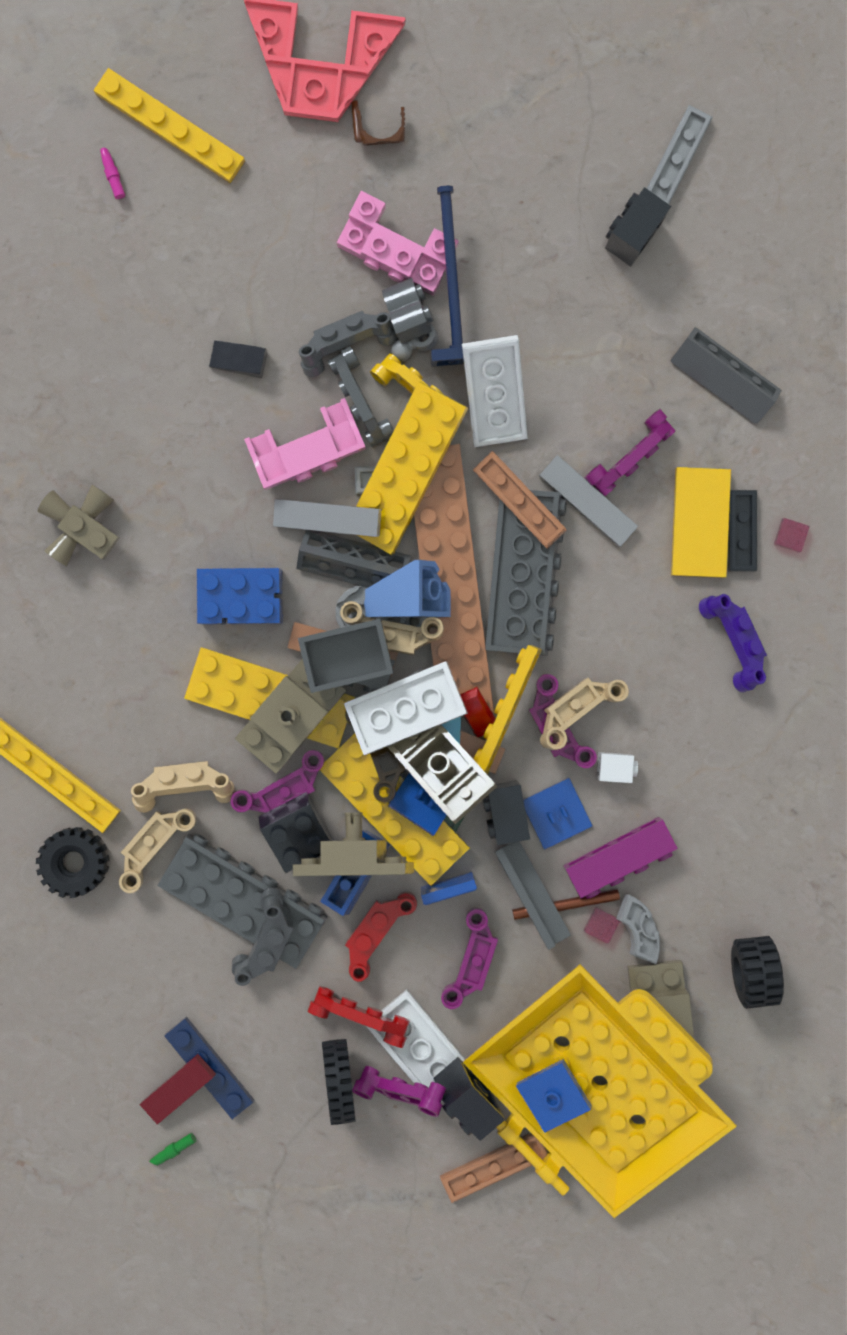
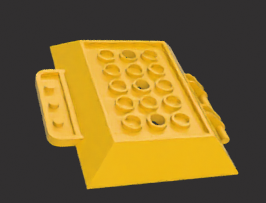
[463,964,737,1218]

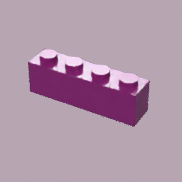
[563,817,678,899]

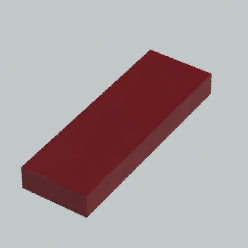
[139,1054,216,1125]

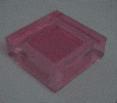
[774,518,810,552]
[583,906,620,944]

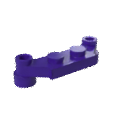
[699,594,767,693]

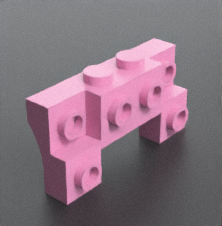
[337,191,459,296]
[244,398,366,490]

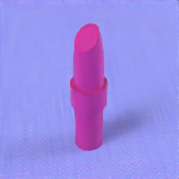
[100,147,125,199]

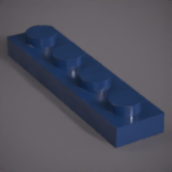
[164,1016,254,1120]

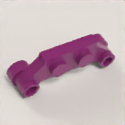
[584,409,676,496]
[528,674,597,768]
[230,750,324,813]
[441,908,498,1009]
[352,1066,446,1117]

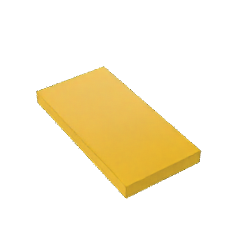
[671,467,731,578]

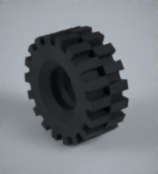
[36,827,110,898]

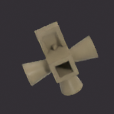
[38,484,120,566]

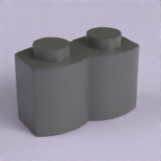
[382,278,434,344]

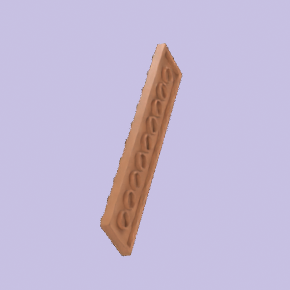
[414,444,494,717]

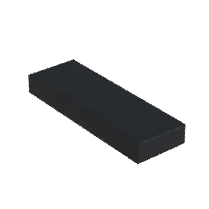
[728,490,757,572]

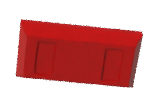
[460,687,496,737]

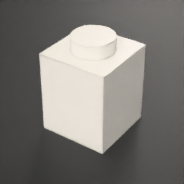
[596,752,638,783]

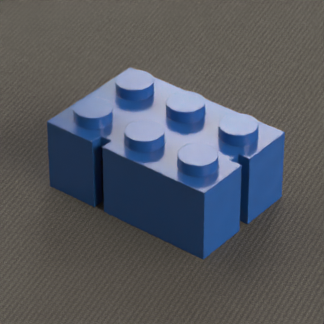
[197,568,283,624]

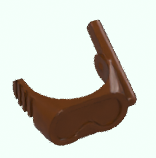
[351,100,405,146]

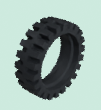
[322,1039,356,1125]

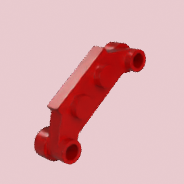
[345,892,417,982]
[307,986,410,1048]

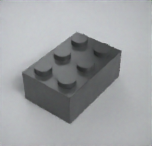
[298,619,394,693]

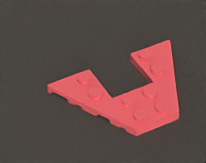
[244,0,406,122]

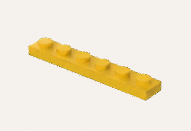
[93,68,245,184]
[473,645,542,775]
[0,718,121,833]

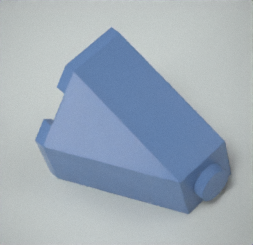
[364,560,451,617]

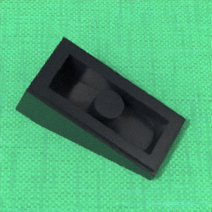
[209,340,268,378]

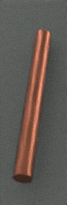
[512,889,620,920]

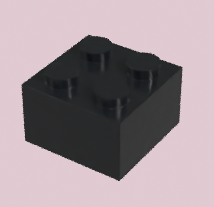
[605,187,671,267]
[482,780,530,845]
[258,792,332,874]
[433,1057,505,1141]

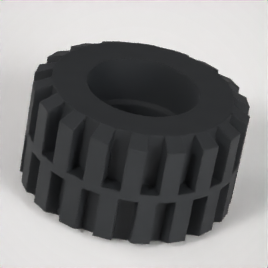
[731,936,784,1009]

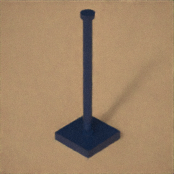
[430,185,464,367]

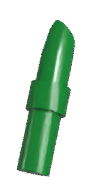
[149,1133,196,1166]

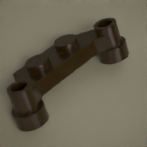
[345,711,406,804]

